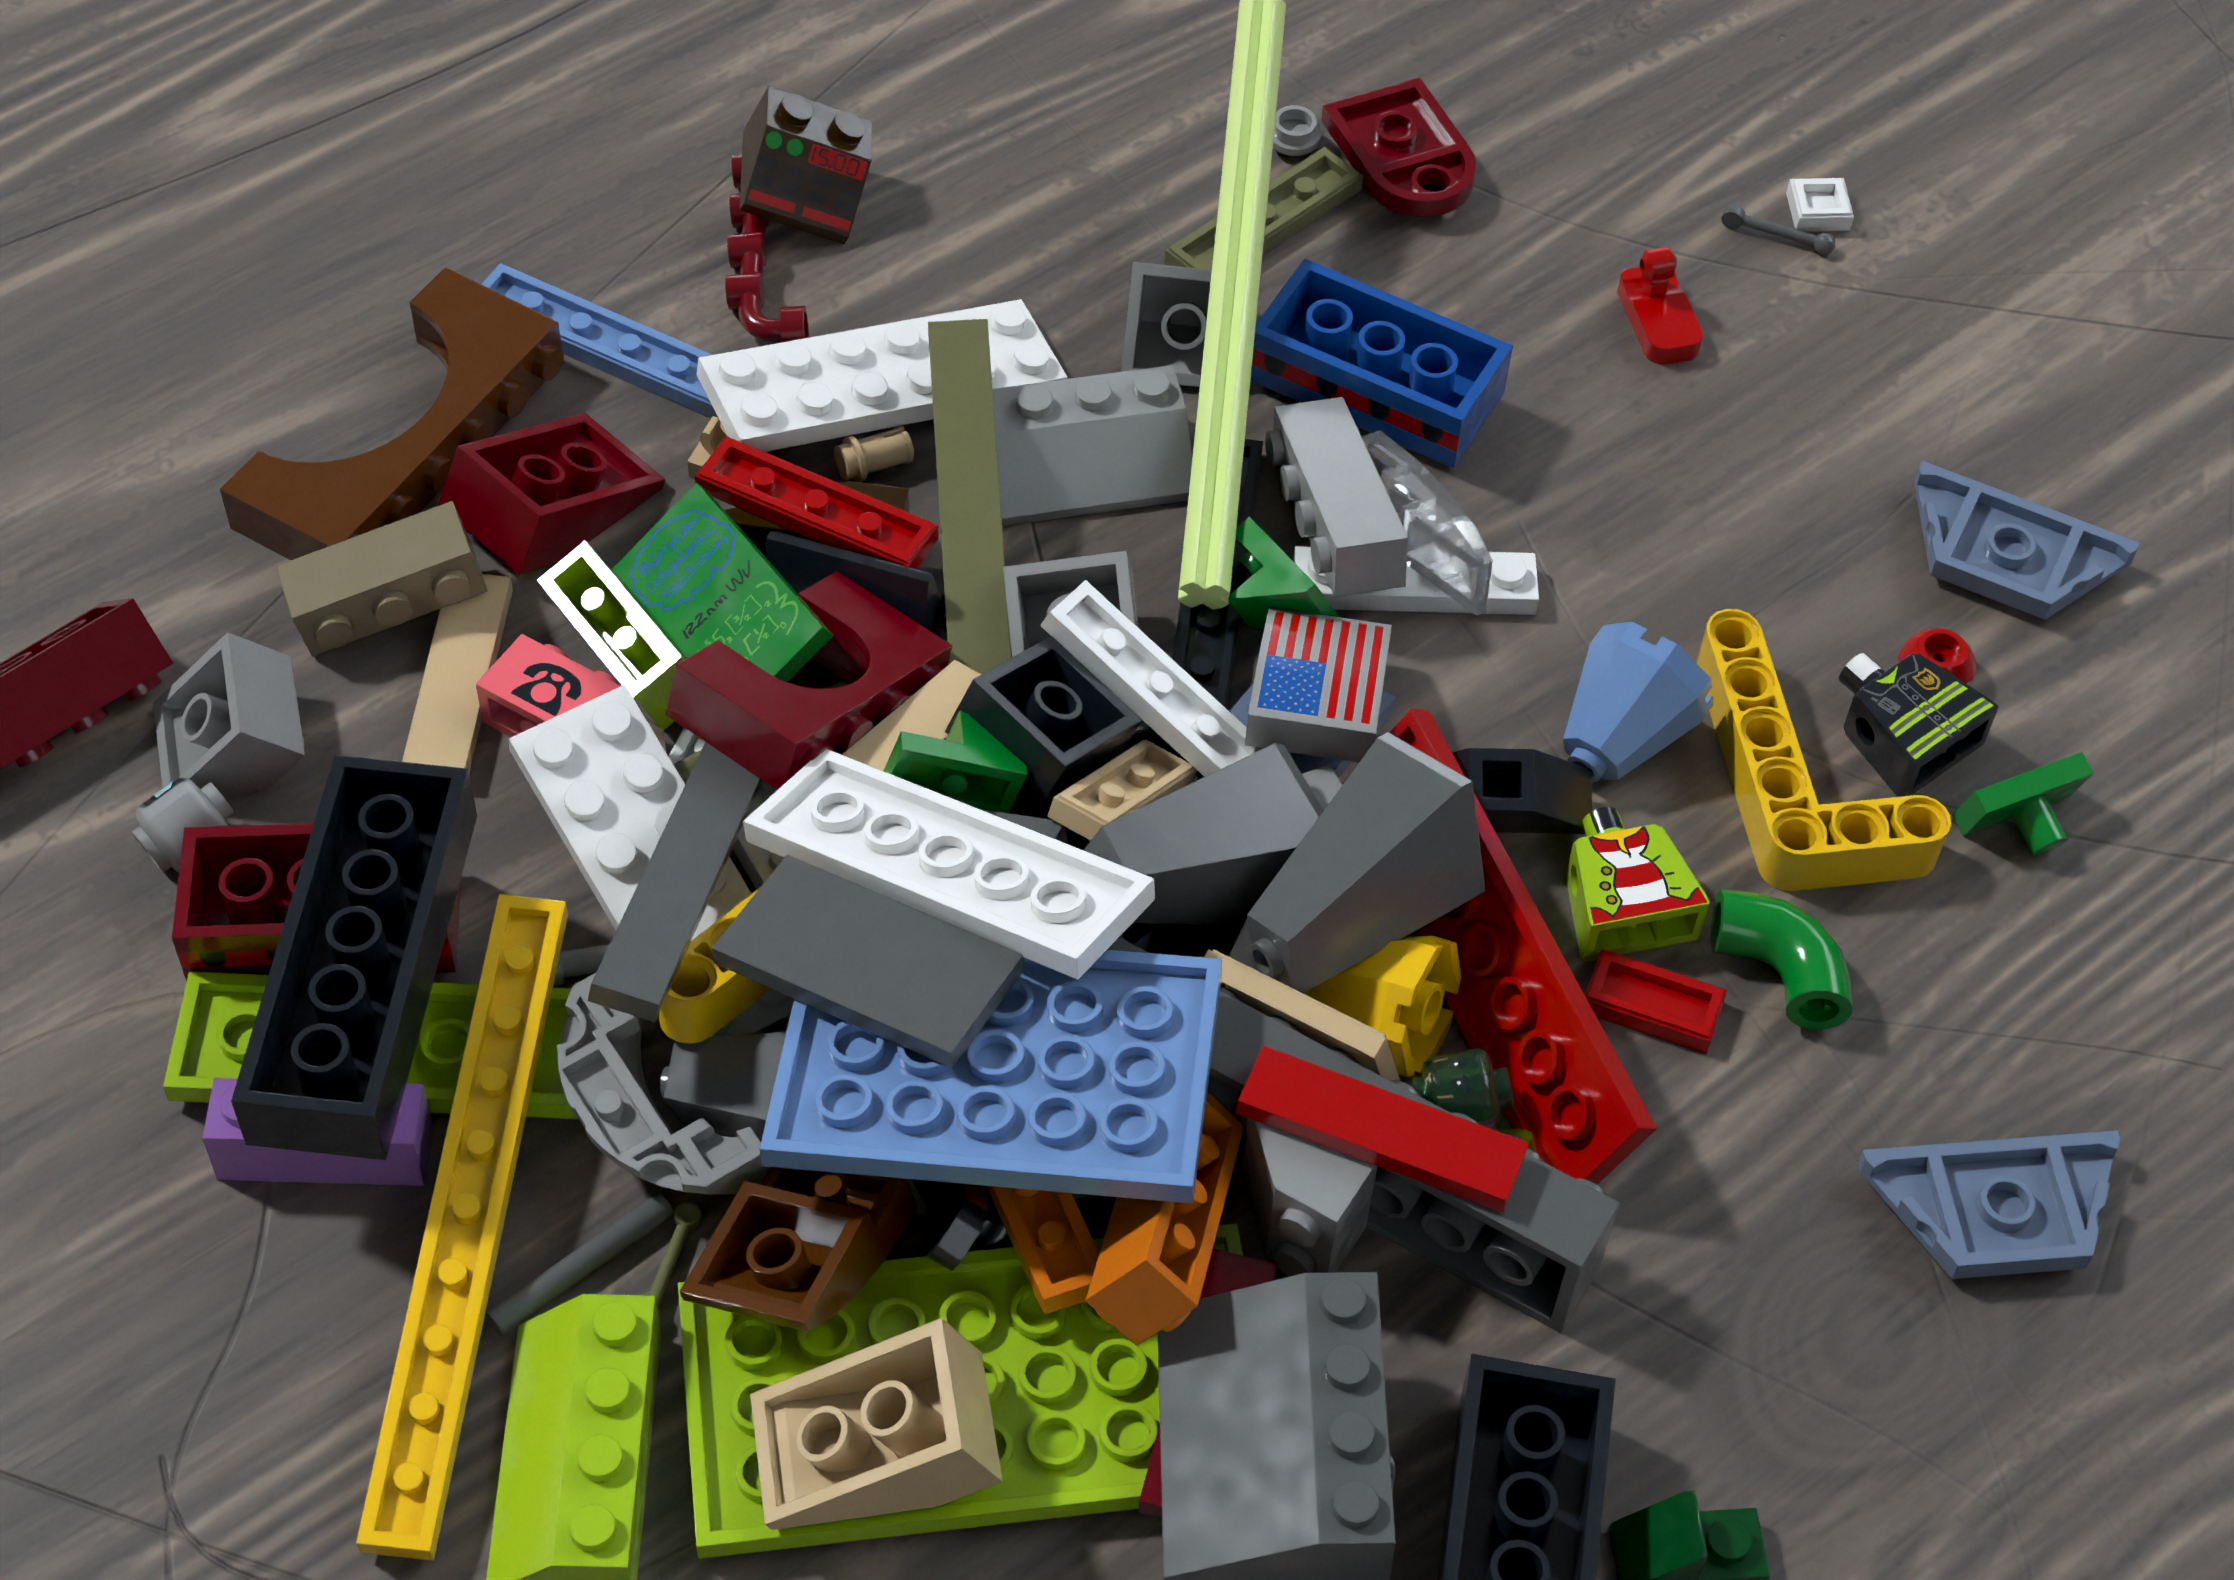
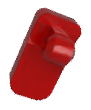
[1617,247,1703,365]

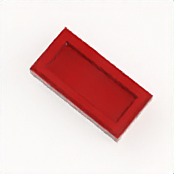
[1585,948,1727,1054]

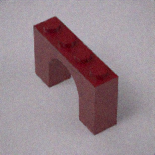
[665,571,953,790]

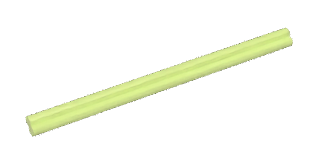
[1178,0,1286,610]

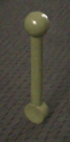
[648,1201,702,1322]

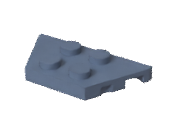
[1914,461,2140,620]
[1858,1130,2120,1279]

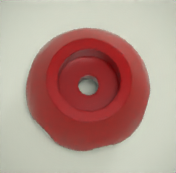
[1898,628,1976,684]

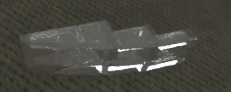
[1362,430,1493,616]

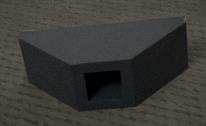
[1452,748,1592,834]

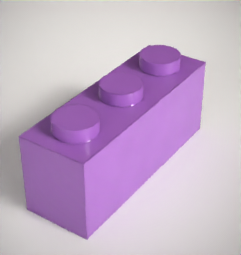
[202,1078,434,1186]

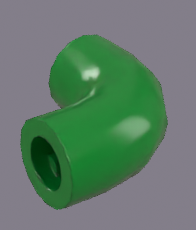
[1711,889,1852,1030]

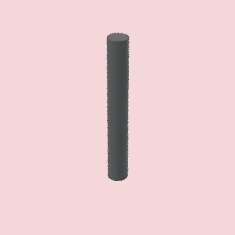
[486,1192,674,1336]

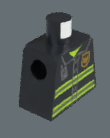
[1839,653,1999,797]

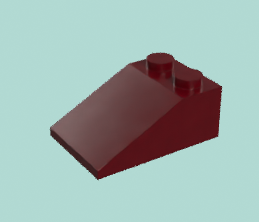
[438,413,666,575]

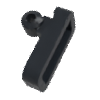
[922,1182,1013,1271]

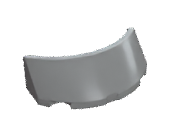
[557,973,770,1195]

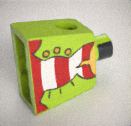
[1566,807,1710,962]

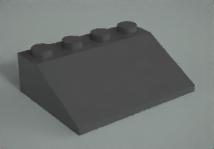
[1158,1272,1396,1580]

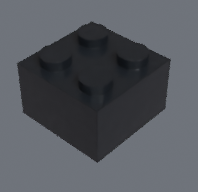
[944,636,1142,817]

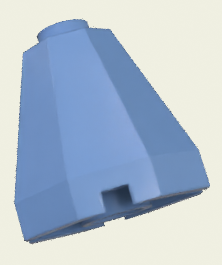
[1563,622,1713,781]

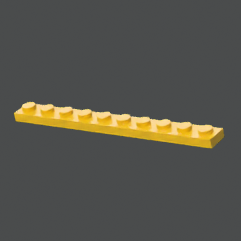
[356,894,568,1561]

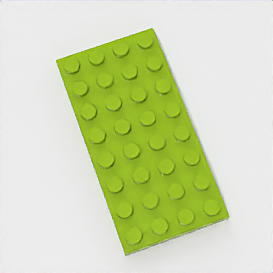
[678,1223,1243,1559]

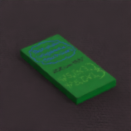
[611,482,834,683]

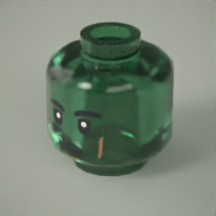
[1412,1048,1515,1131]

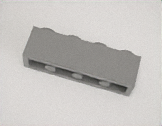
[1265,397,1408,597]

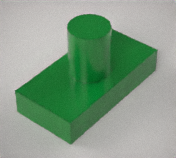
[1952,752,2094,856]

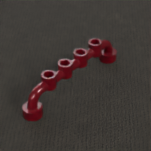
[725,154,810,342]

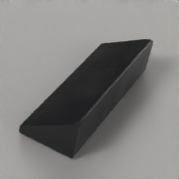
[766,531,945,633]

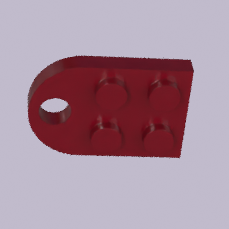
[1321,77,1476,217]

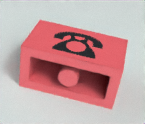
[476,634,621,737]

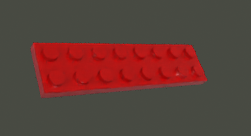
[1342,708,1657,1185]

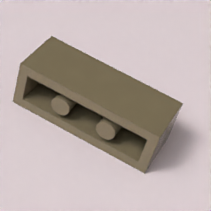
[276,501,488,657]

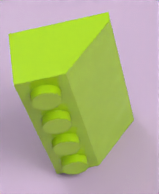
[486,1294,662,1580]

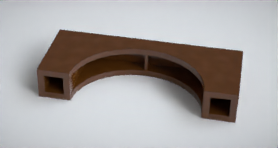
[220,267,564,560]

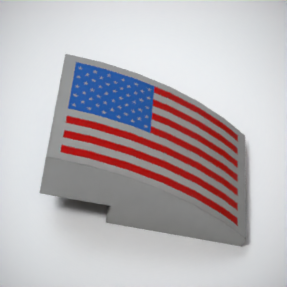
[1245,607,1392,763]

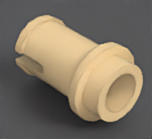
[834,426,914,482]

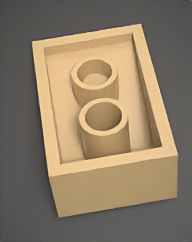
[750,1318,1003,1530]

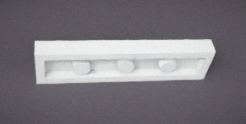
[1293,546,1539,615]
[1040,580,1264,777]

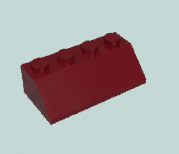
[0,598,174,769]

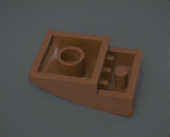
[679,1167,917,1332]

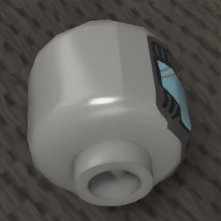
[131,778,234,873]

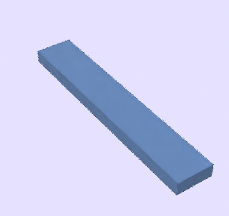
[482,263,718,418]

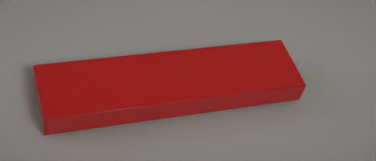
[695,436,939,569]
[1236,1045,1529,1213]

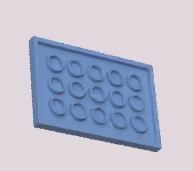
[759,950,1222,1204]

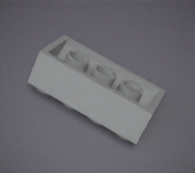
[993,365,1192,526]

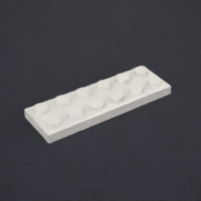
[696,299,1068,452]
[509,685,794,1037]
[743,749,1155,980]

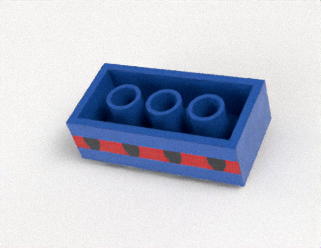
[1250,258,1513,468]

